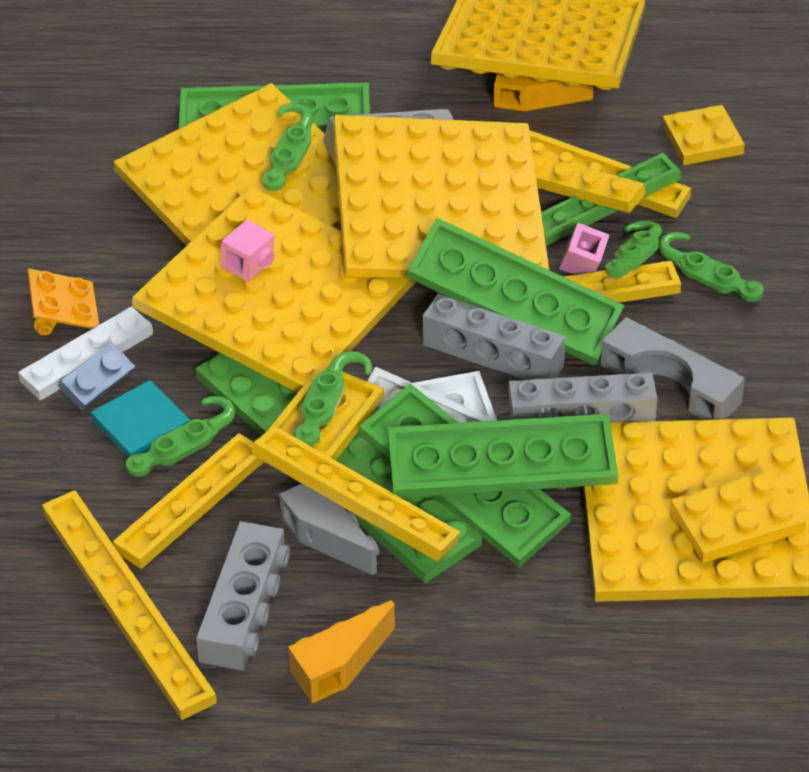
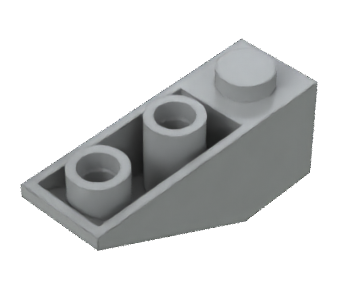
[279,484,379,575]

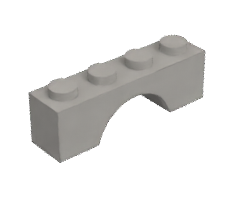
[601,317,745,420]

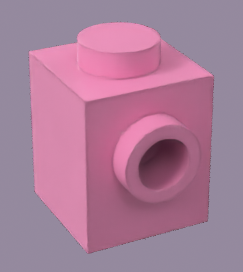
[220,220,275,282]
[559,223,609,275]

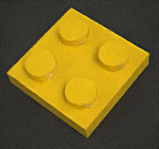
[662,105,745,166]

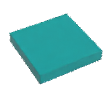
[91,380,190,458]

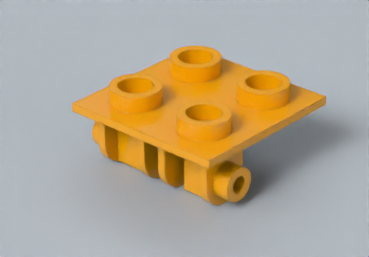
[27,268,99,336]

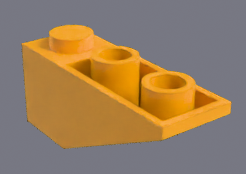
[494,73,594,111]
[288,600,395,704]

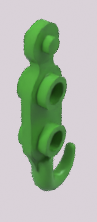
[262,103,314,191]
[605,221,662,279]
[659,232,764,302]
[294,351,373,447]
[126,396,235,477]

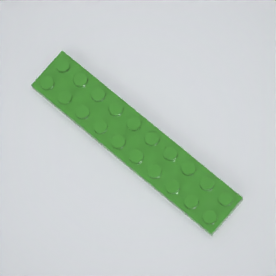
[195,353,482,583]

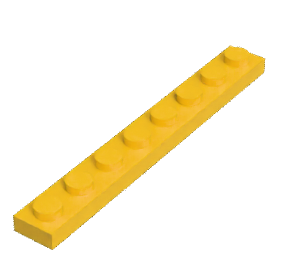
[42,490,217,720]

